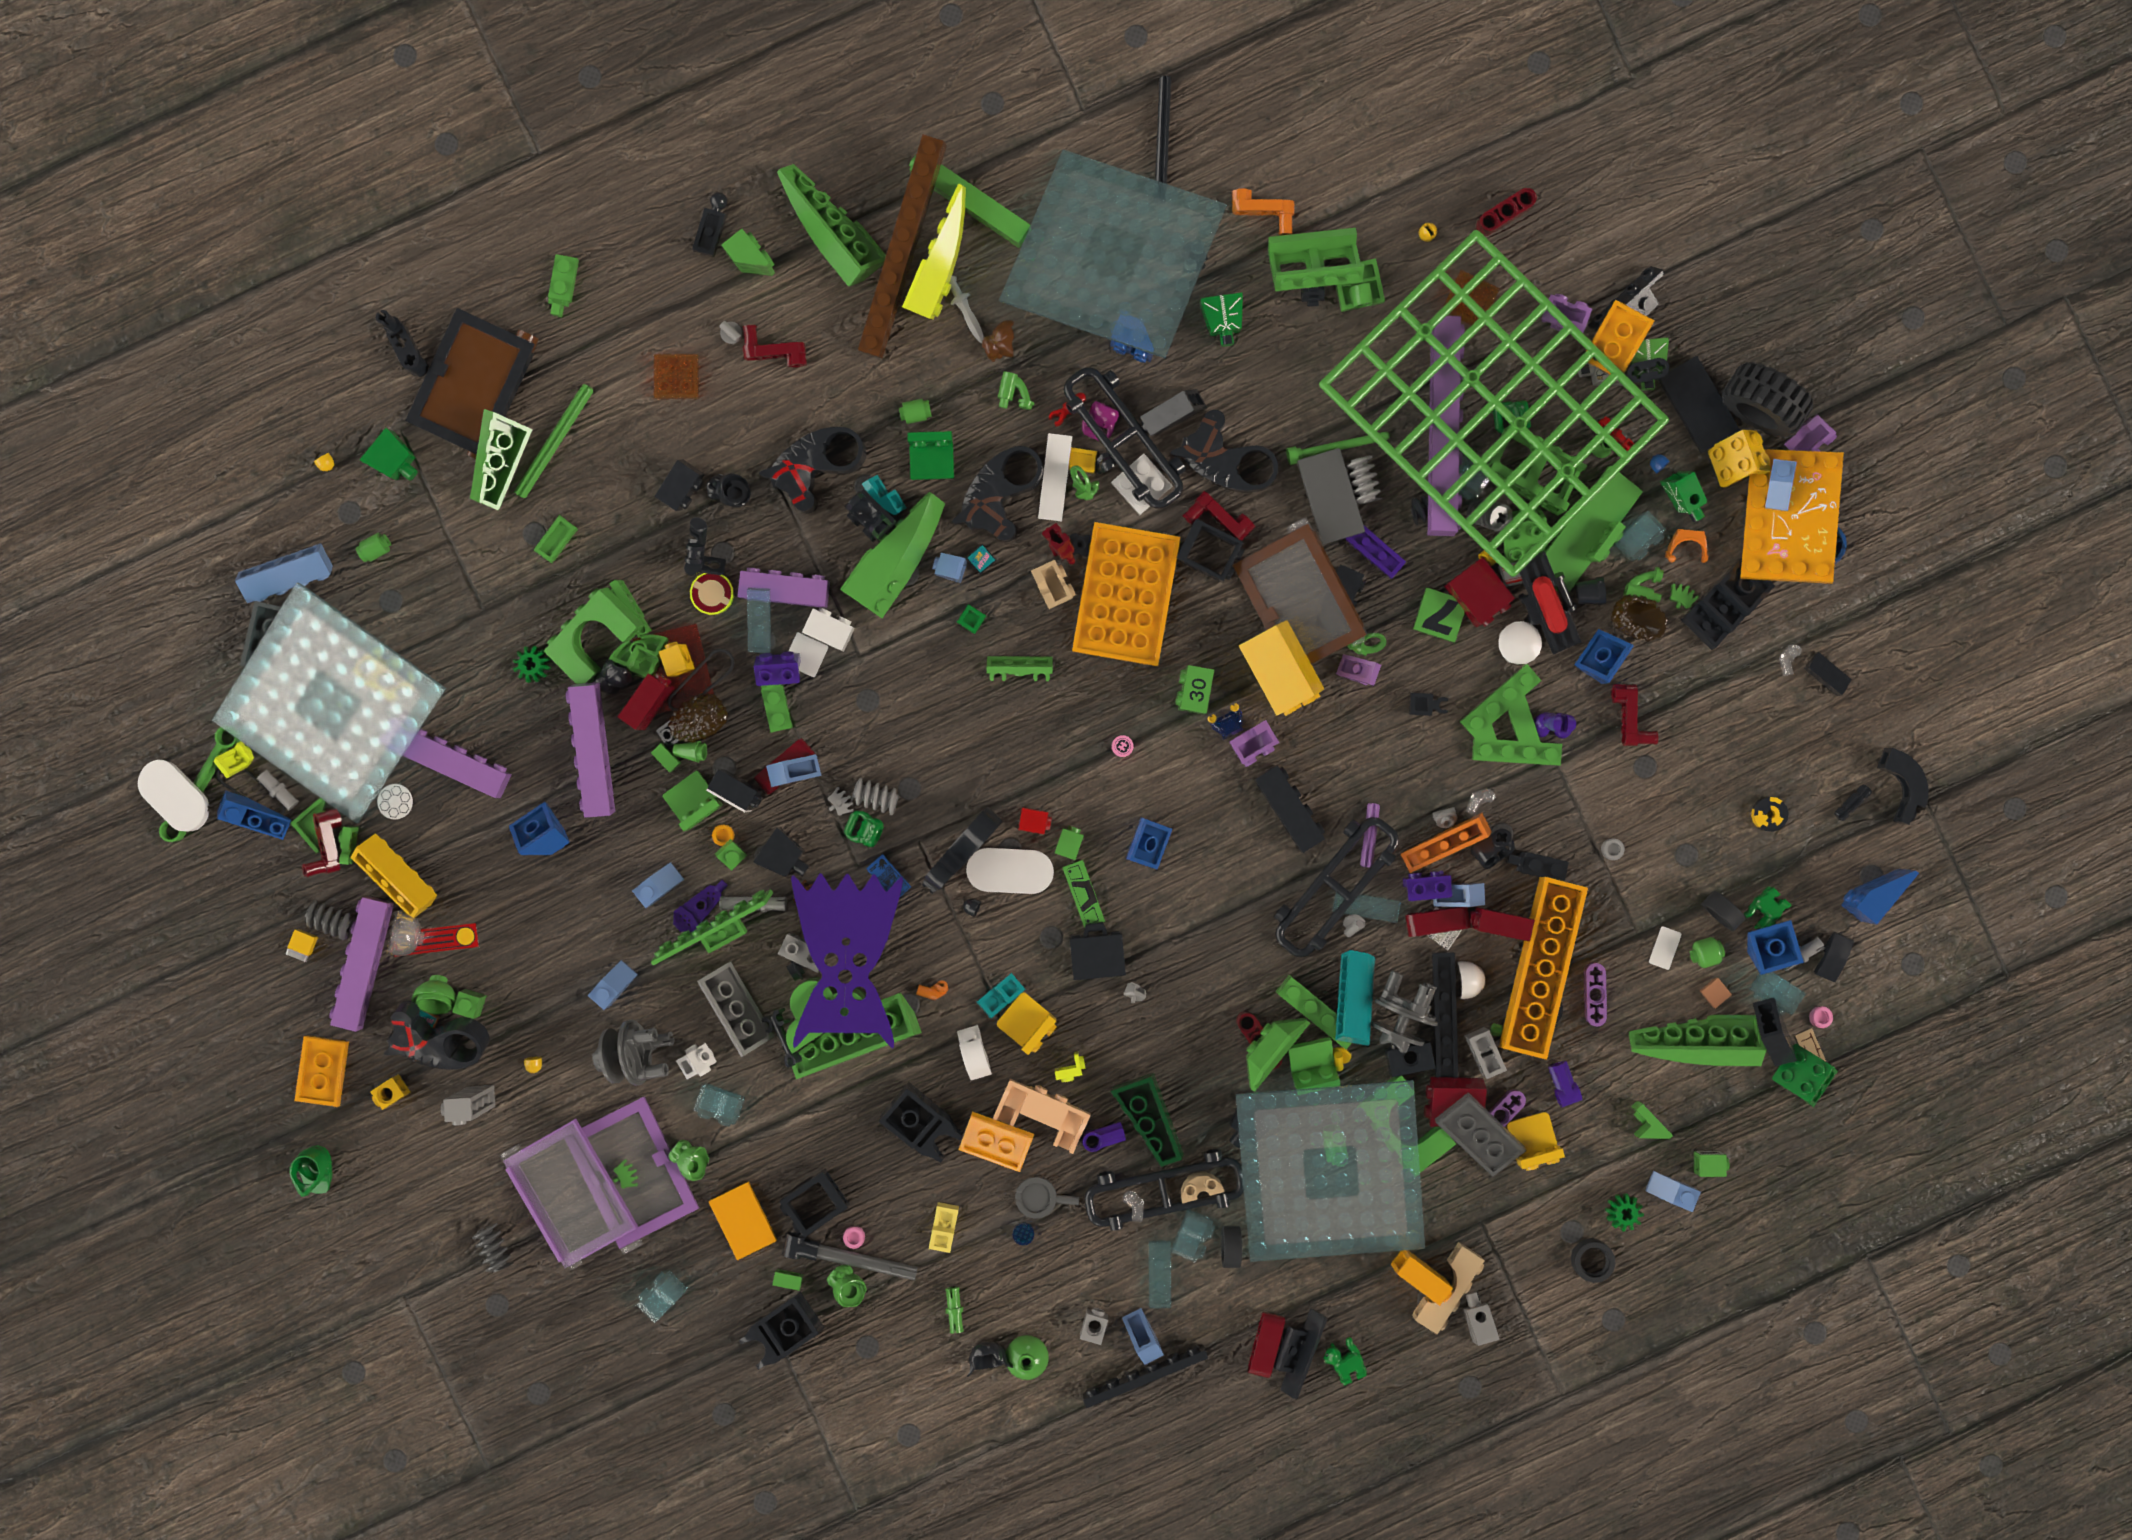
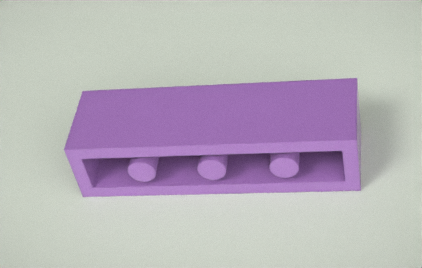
[738,568,830,608]

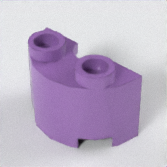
[1541,294,1592,333]
[1784,414,1837,451]
[1229,720,1279,767]

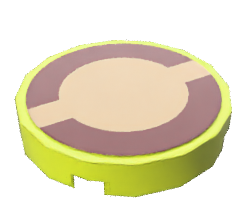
[690,573,734,615]

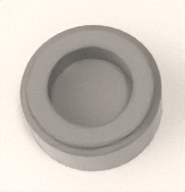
[1601,838,1625,860]

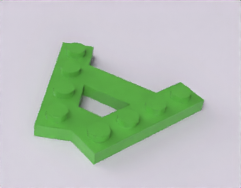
[1460,664,1562,766]

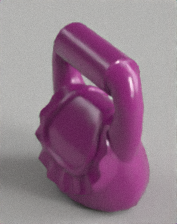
[1082,401,1119,442]

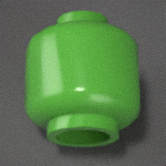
[1690,937,1725,968]

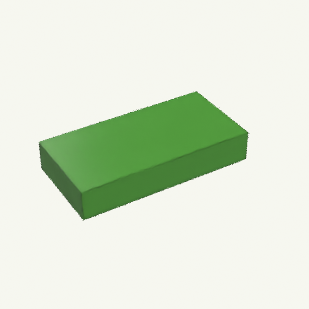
[534,515,578,564]

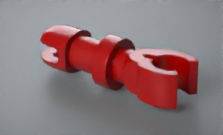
[1049,392,1086,427]
[1598,416,1634,451]

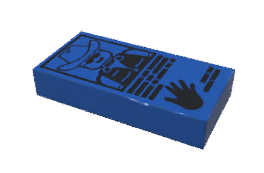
[866,854,912,897]

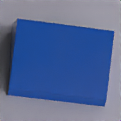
[1575,629,1634,684]
[1126,817,1172,870]
[1747,920,1804,975]

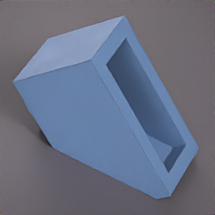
[1765,459,1797,511]
[932,553,967,583]
[766,754,821,787]
[632,862,684,908]
[1433,883,1485,907]
[588,960,638,1010]
[1645,1171,1701,1212]
[1122,1308,1164,1365]

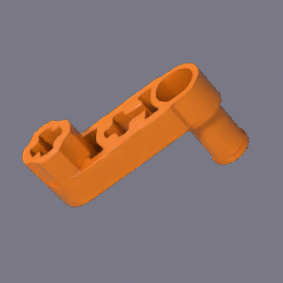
[1232,188,1294,236]

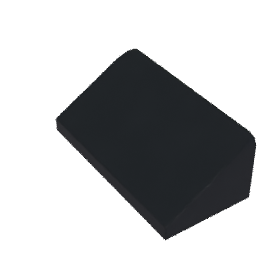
[1803,652,1852,696]

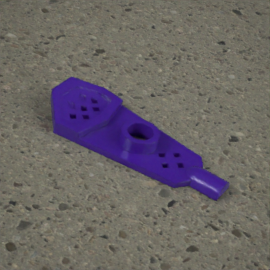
[673,879,728,932]

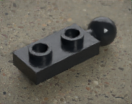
[692,192,728,257]

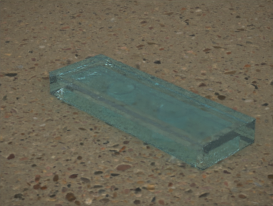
[747,587,771,653]
[1332,892,1401,923]
[1149,1241,1171,1308]

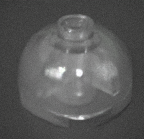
[387,911,425,956]

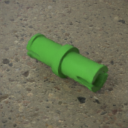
[945,1286,964,1333]

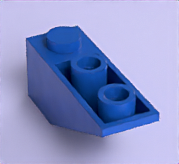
[217,790,291,840]

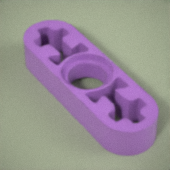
[1584,962,1607,1027]
[1488,1089,1526,1127]

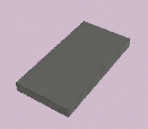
[1297,448,1365,545]
[1435,1092,1526,1177]

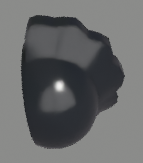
[1095,452,1116,474]

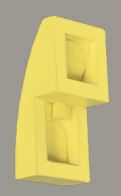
[929,1202,959,1253]

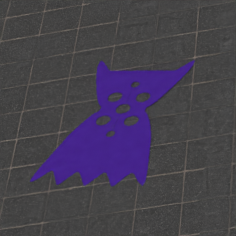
[791,873,903,1049]

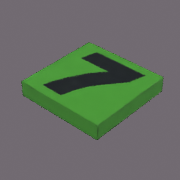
[1412,588,1465,643]

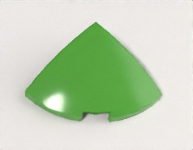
[609,635,668,679]

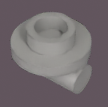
[719,321,742,344]
[1432,807,1458,828]
[1343,914,1365,937]

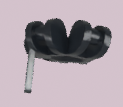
[684,517,726,576]

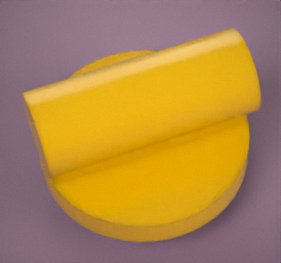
[1333,1047,1351,1071]

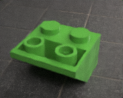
[721,229,775,276]

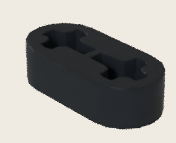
[1625,358,1669,384]

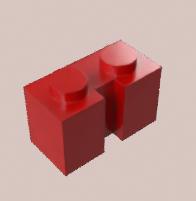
[1018,807,1052,834]

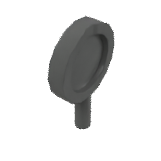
[1015,1176,1079,1219]

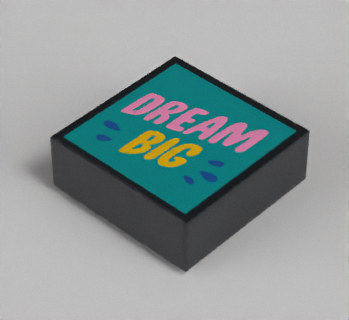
[966,544,997,575]

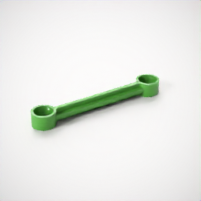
[159,726,242,842]

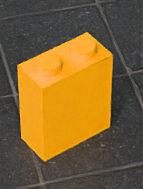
[1391,1247,1453,1306]

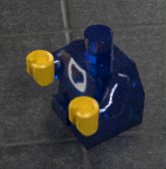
[1207,703,1243,740]

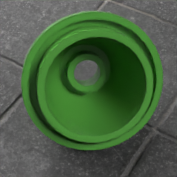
[412,975,457,1014]
[1006,1335,1049,1380]

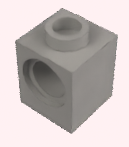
[1080,1308,1108,1345]

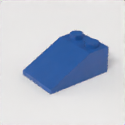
[1841,868,1919,925]

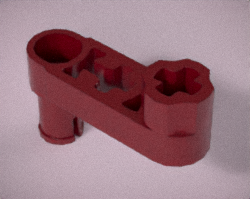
[743,325,807,368]
[1182,491,1256,541]
[1611,684,1658,746]
[302,808,342,878]

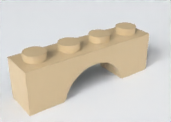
[1412,1242,1485,1334]

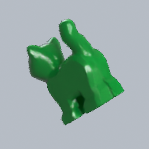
[1743,886,1792,929]
[1323,1337,1367,1386]

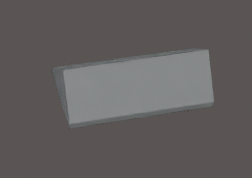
[697,961,775,1057]

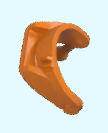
[1665,529,1708,563]

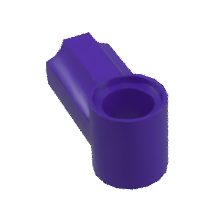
[1548,1061,1582,1108]
[1082,1122,1126,1152]

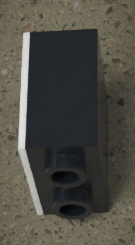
[706,769,763,813]

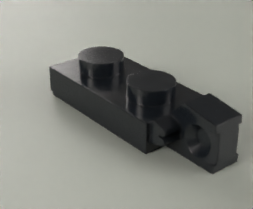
[1506,851,1569,882]

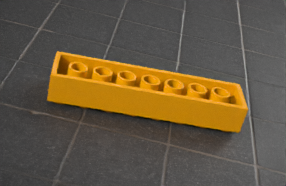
[1499,877,1588,1060]

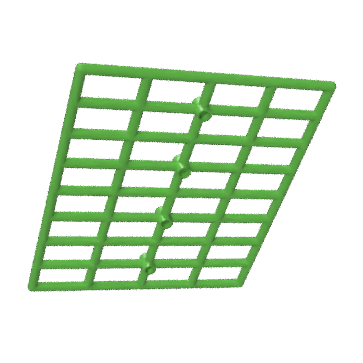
[1319,230,1669,577]

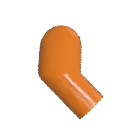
[916,980,948,1000]

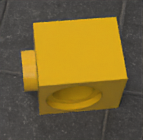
[659,642,695,677]
[370,1074,410,1110]

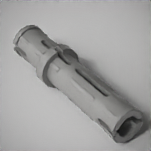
[719,896,787,912]

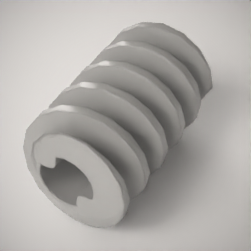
[1346,456,1382,504]
[851,778,899,815]

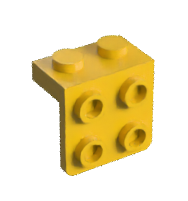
[1708,430,1772,487]
[997,992,1057,1055]
[1506,1112,1565,1171]

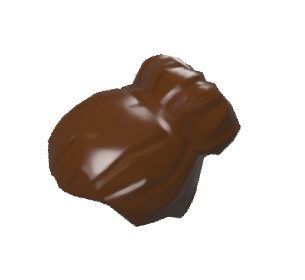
[982,320,1014,362]

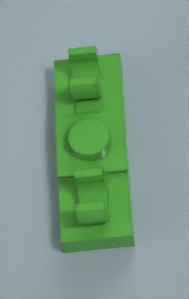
[987,656,1053,681]

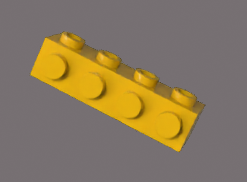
[350,833,437,919]

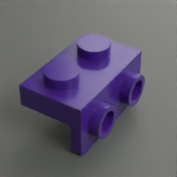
[754,651,801,686]
[1403,871,1452,901]

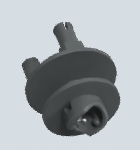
[1371,971,1438,1053]
[592,1019,674,1086]

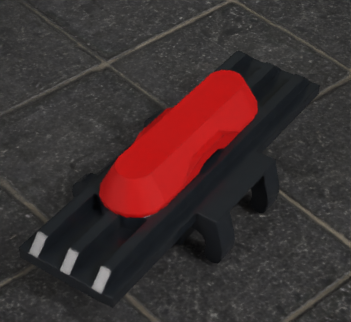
[1515,550,1581,655]

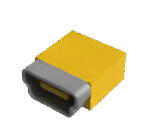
[286,929,318,962]

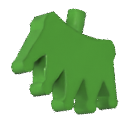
[1669,584,1699,609]
[613,1159,638,1189]

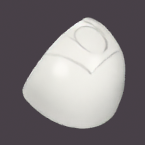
[1457,961,1485,999]

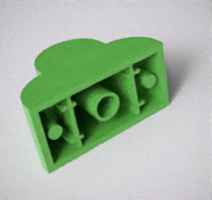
[786,977,866,1053]

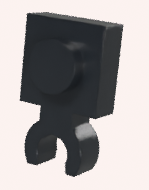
[1409,693,1448,716]

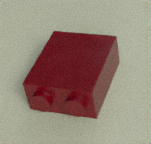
[1444,557,1515,627]
[618,673,675,730]
[1469,906,1535,941]
[1424,1077,1487,1127]

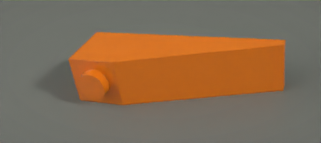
[1401,813,1492,873]

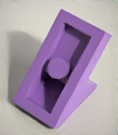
[1336,654,1381,686]

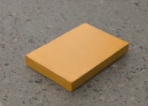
[1586,300,1654,374]
[294,1035,349,1107]
[958,1112,1034,1172]
[708,1181,777,1260]

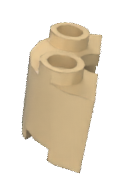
[1031,560,1076,609]
[1180,1171,1225,1204]

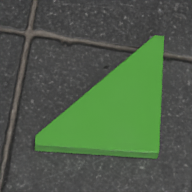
[290,797,325,854]

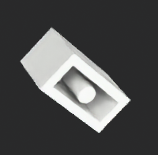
[802,607,855,652]

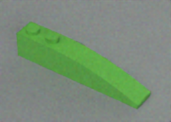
[777,164,886,287]
[840,492,945,618]
[792,993,922,1079]
[1629,1015,1766,1066]

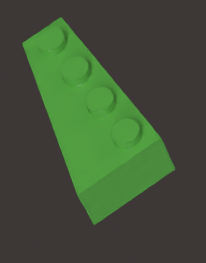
[470,409,533,511]

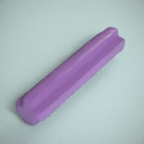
[1360,803,1380,868]

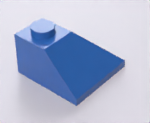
[509,802,570,855]

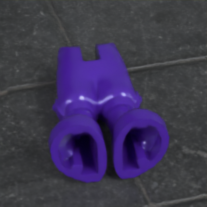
[1533,712,1576,739]

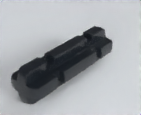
[1834,785,1872,821]

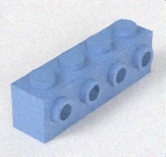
[235,543,333,603]

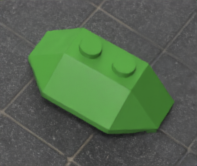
[1246,1018,1310,1092]

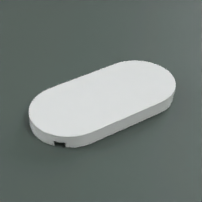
[138,760,209,832]
[966,848,1054,894]

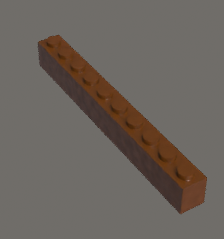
[858,134,947,359]

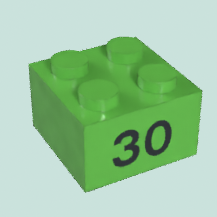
[1175,665,1214,715]

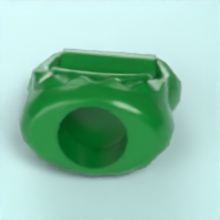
[1493,400,1531,433]
[844,811,884,847]

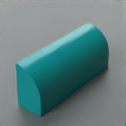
[1335,950,1375,1046]

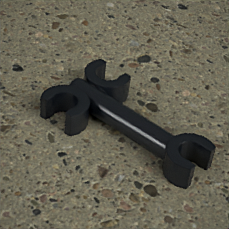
[761,1008,802,1068]

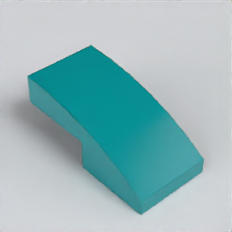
[862,475,907,515]
[977,973,1026,1019]

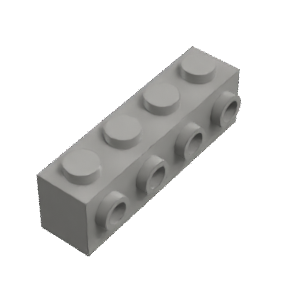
[441,1085,495,1125]

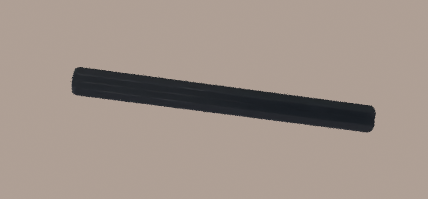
[1154,75,1171,207]

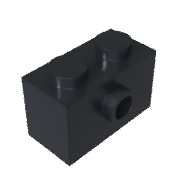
[655,459,705,511]

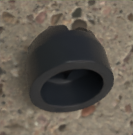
[963,898,981,917]

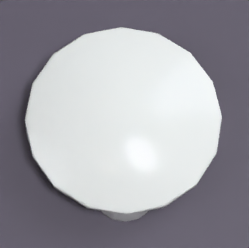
[1498,621,1542,665]

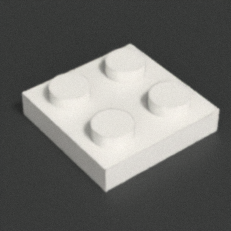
[1111,454,1173,516]

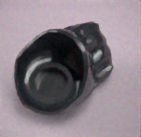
[706,473,751,507]
[594,659,635,695]

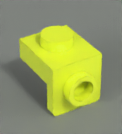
[213,741,254,778]
[1055,1051,1086,1082]

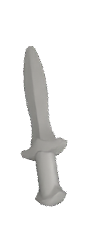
[949,275,984,344]

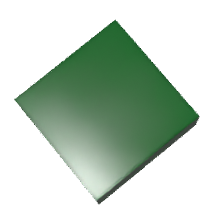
[957,604,987,634]

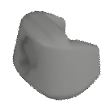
[1123,982,1146,1003]

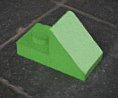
[1631,1101,1673,1139]

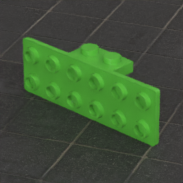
[1545,466,1642,593]
[651,889,773,965]

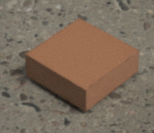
[1700,977,1732,1009]

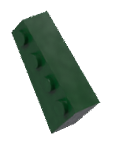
[1110,1072,1184,1167]

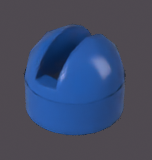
[1650,454,1670,474]

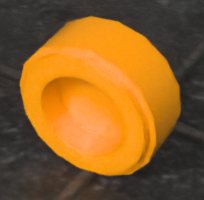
[712,824,735,846]

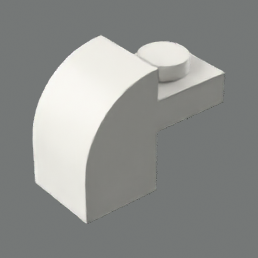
[957,1025,992,1080]

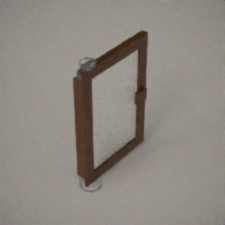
[1233,518,1368,664]

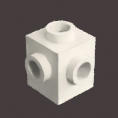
[676,1043,717,1079]

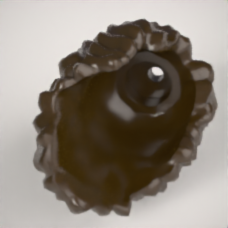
[1611,594,1668,642]
[668,694,728,742]

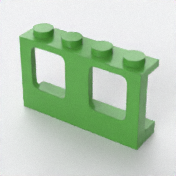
[1268,228,1364,291]
[1482,425,1587,516]

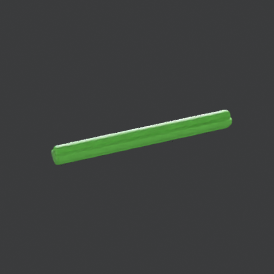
[515,384,593,498]

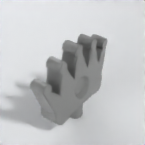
[828,787,854,816]

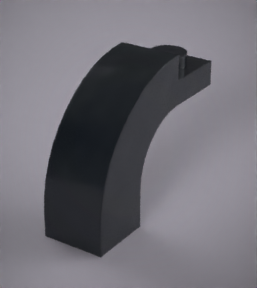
[1877,748,1929,825]

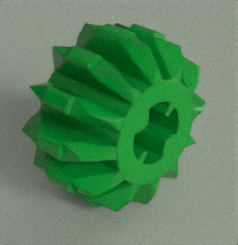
[513,646,551,683]
[1605,1193,1644,1231]

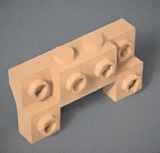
[993,1078,1091,1154]

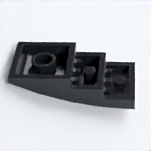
[1681,557,1775,650]

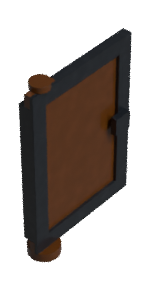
[405,308,539,459]

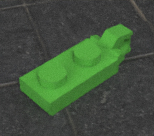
[548,254,579,318]
[609,580,652,638]
[761,684,793,733]

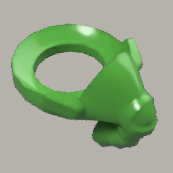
[1070,465,1099,501]
[1347,633,1387,656]

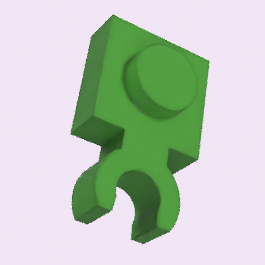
[338,826,359,865]

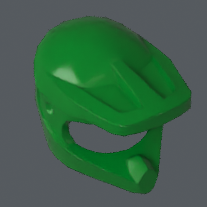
[289,1145,333,1197]

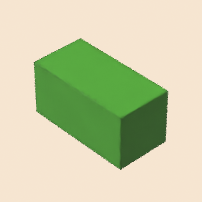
[651,743,681,773]
[773,1269,804,1291]

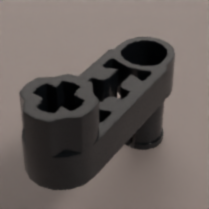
[375,310,429,377]

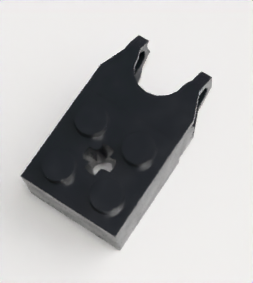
[844,489,897,543]
[879,1082,963,1163]
[739,1291,825,1370]

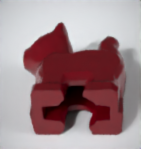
[1042,523,1075,565]

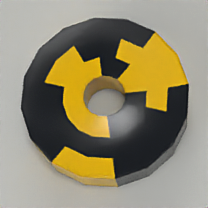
[1751,797,1789,832]

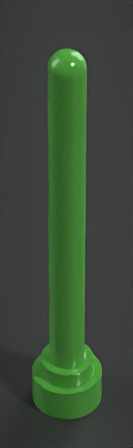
[1286,432,1390,465]

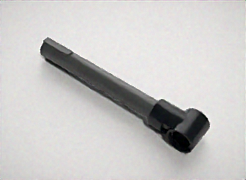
[782,1232,918,1281]

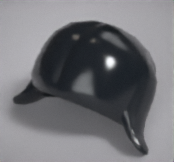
[967,1341,1013,1377]

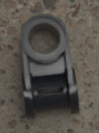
[1471,829,1515,869]

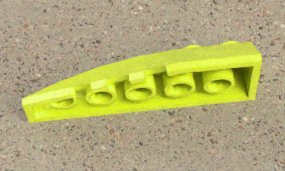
[902,184,966,320]

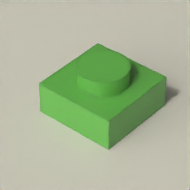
[715,839,747,871]

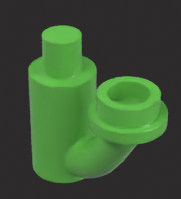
[997,372,1035,410]
[1623,567,1664,603]

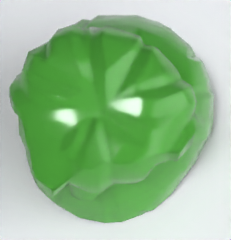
[668,1140,709,1181]
[827,1265,867,1307]

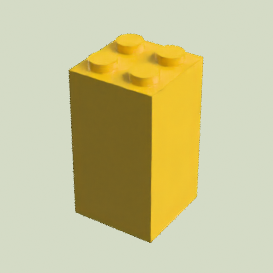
[1239,620,1324,716]

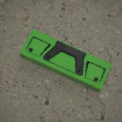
[1062,860,1105,928]

